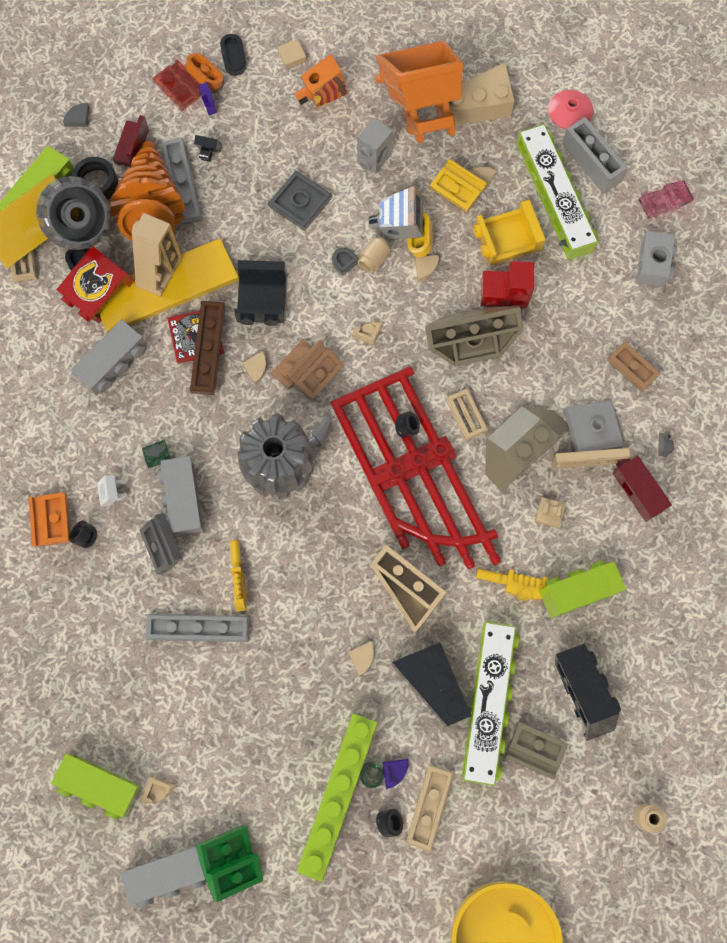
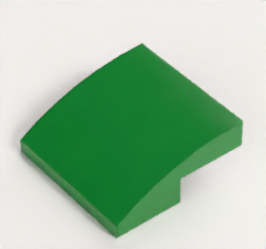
[196,825,263,902]

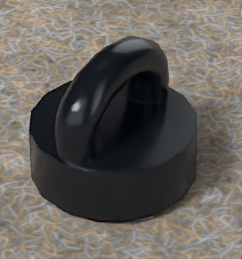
[395,411,420,438]
[70,520,97,549]
[376,809,403,838]

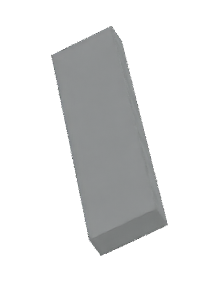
[161,138,202,225]
[145,614,250,642]

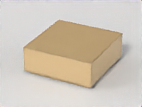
[277,39,307,69]

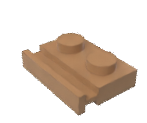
[286,340,344,400]

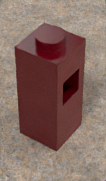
[612,455,672,522]

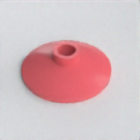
[548,90,593,129]

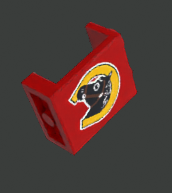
[56,246,135,323]

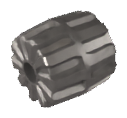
[36,176,111,250]
[237,414,314,499]

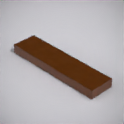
[190,301,226,395]

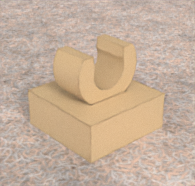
[535,497,566,529]

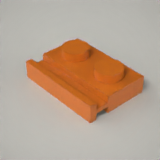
[28,492,71,548]

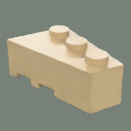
[449,63,514,125]
[132,213,182,297]
[370,545,447,633]

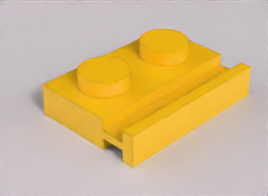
[430,159,487,213]

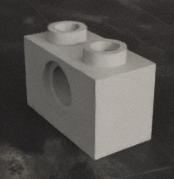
[357,118,393,174]
[636,231,677,287]

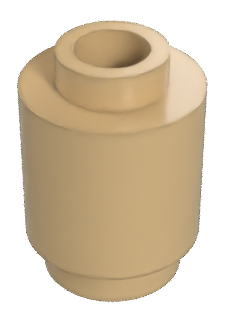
[357,237,391,273]
[633,804,667,833]

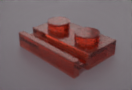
[152,59,201,111]

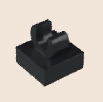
[194,135,222,162]

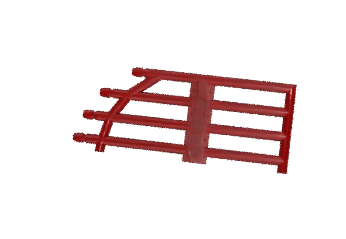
[330,366,501,570]

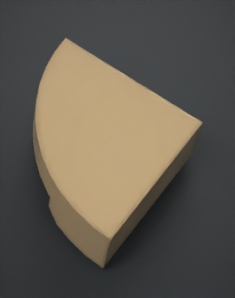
[469,167,497,191]
[415,255,439,282]
[352,321,383,346]
[242,351,266,385]
[348,641,374,676]
[140,776,175,804]

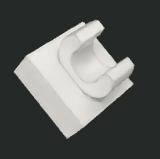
[97,475,127,507]

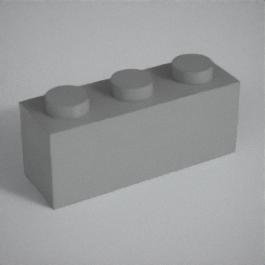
[562,117,628,194]
[70,319,146,396]
[158,456,204,538]
[121,846,207,908]

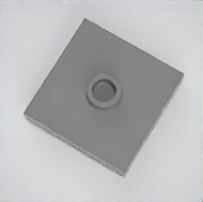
[564,401,624,452]

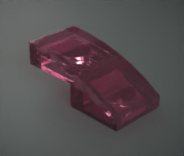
[638,180,694,219]

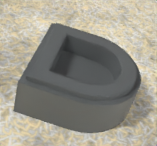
[332,248,360,276]

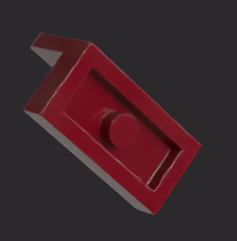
[113,115,149,167]

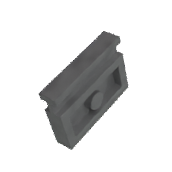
[139,513,182,575]

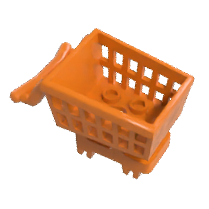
[375,41,464,143]

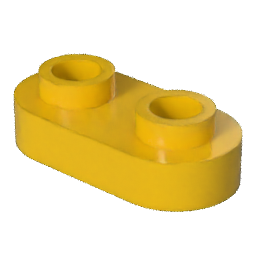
[407,212,433,257]

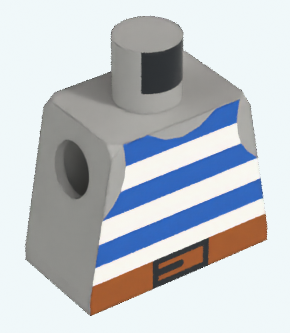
[369,187,423,240]

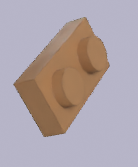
[271,339,312,390]
[607,341,661,392]

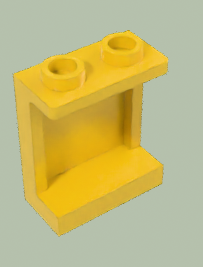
[473,199,546,265]

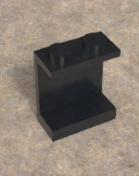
[234,260,287,326]

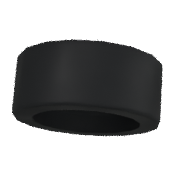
[72,157,118,200]

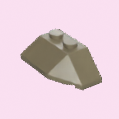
[425,306,523,366]
[485,406,569,492]

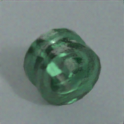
[360,764,384,788]

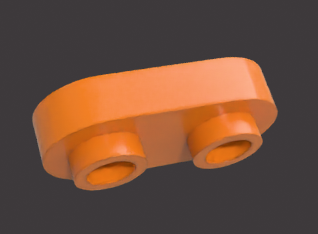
[185,53,223,91]

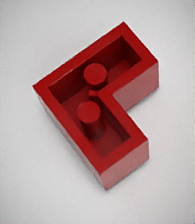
[480,261,534,310]

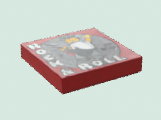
[167,311,224,364]

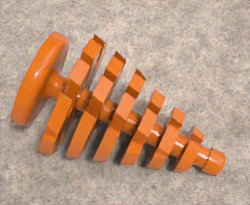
[109,141,185,241]

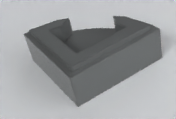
[63,103,89,127]
[658,433,674,457]

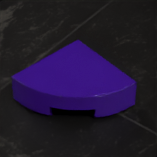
[199,82,217,115]
[382,758,409,789]

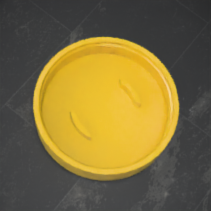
[450,881,563,943]

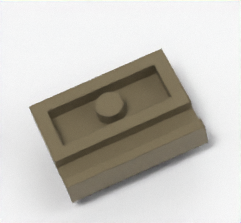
[504,722,568,780]

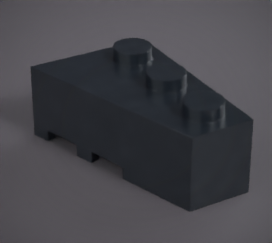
[391,642,472,727]
[555,643,621,741]

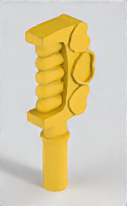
[230,540,247,612]
[475,568,547,601]

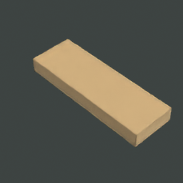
[552,448,631,469]
[405,764,454,852]

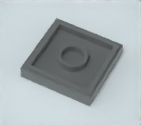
[268,170,332,231]

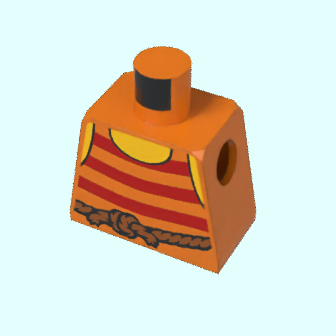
[294,54,349,108]

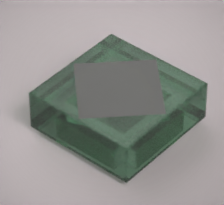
[142,439,171,468]

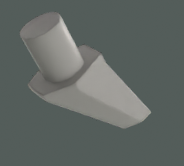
[309,416,332,448]

